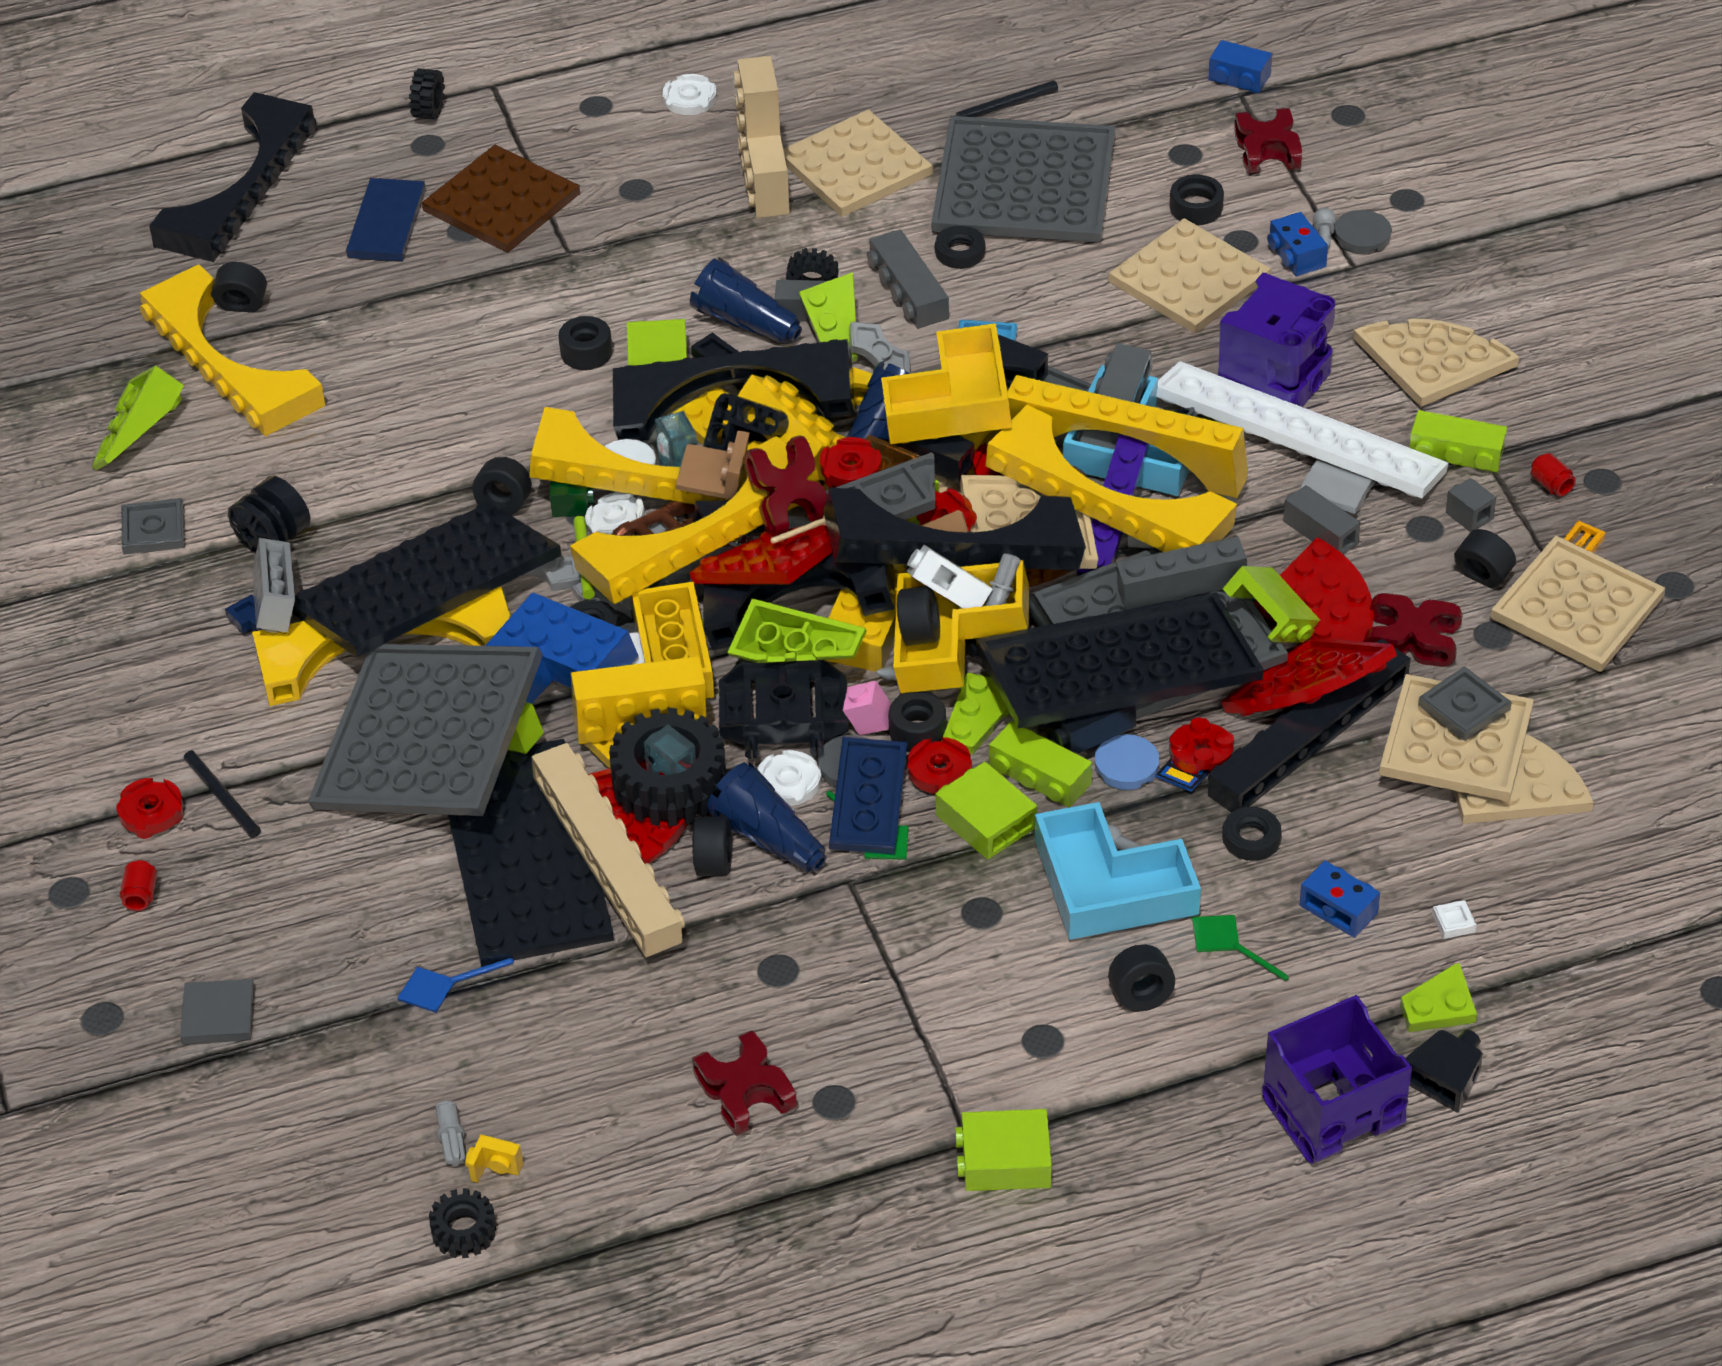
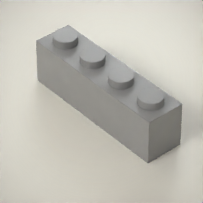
[252,538,295,633]

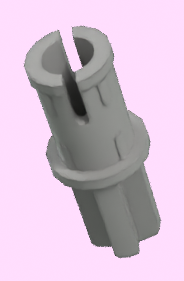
[985,553,1020,606]
[435,1100,466,1167]

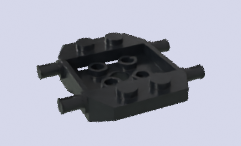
[719,660,848,759]

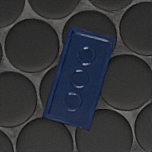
[346,178,426,262]
[829,737,907,855]

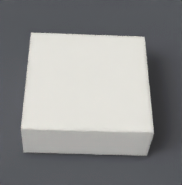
[1432,900,1476,939]

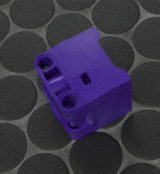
[1218,272,1335,407]
[1262,995,1412,1164]

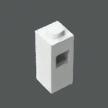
[907,545,993,608]

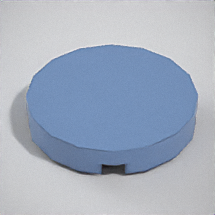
[1095,734,1159,790]

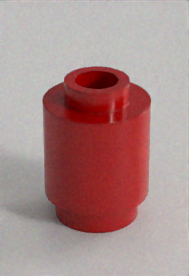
[1531,453,1576,496]
[120,860,157,911]

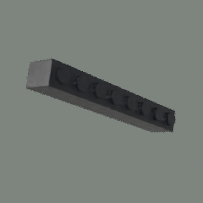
[1208,639,1411,813]

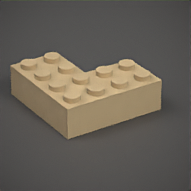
[733,56,790,218]

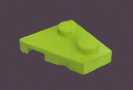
[1400,963,1477,1032]

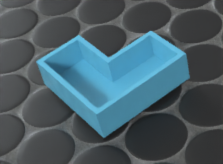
[1063,365,1190,496]
[1035,802,1201,940]

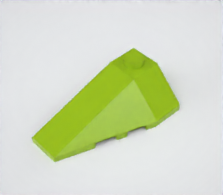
[92,365,184,470]
[727,599,867,663]

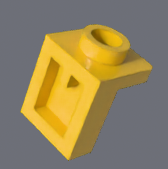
[465,1134,524,1183]

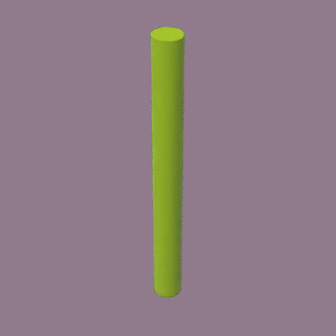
[573,516,595,599]

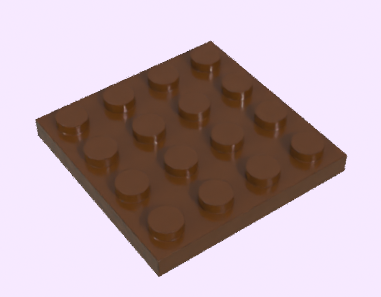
[422,144,580,253]

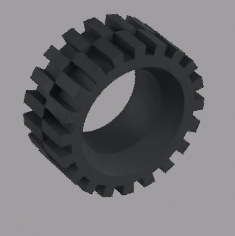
[609,708,726,826]

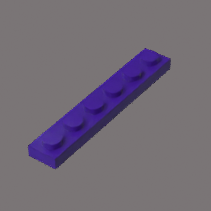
[1077,434,1150,576]

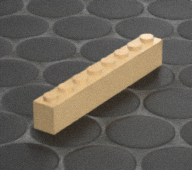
[531,743,685,958]

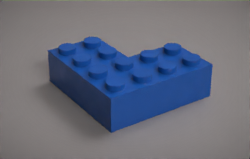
[485,592,639,704]

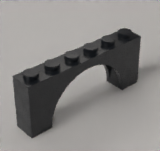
[895,334,1048,483]
[703,552,895,650]

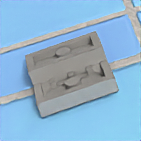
[1299,459,1376,514]

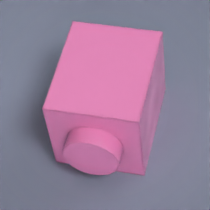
[843,681,891,735]

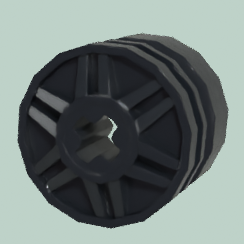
[227,476,311,554]

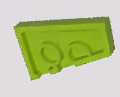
[799,272,858,362]
[941,672,1010,755]

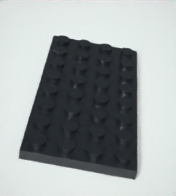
[292,503,562,657]
[976,592,1264,729]
[448,739,614,967]

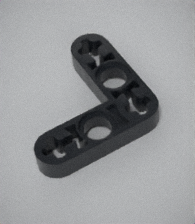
[703,393,789,451]

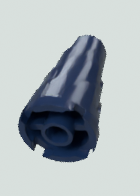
[690,257,802,343]
[847,361,910,465]
[707,762,827,872]

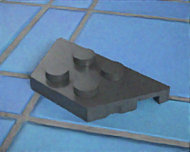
[826,452,935,520]

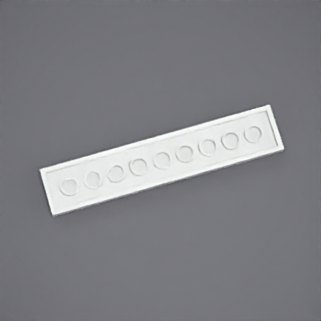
[1157,361,1449,498]

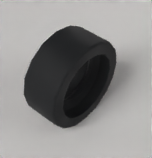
[1169,174,1224,225]

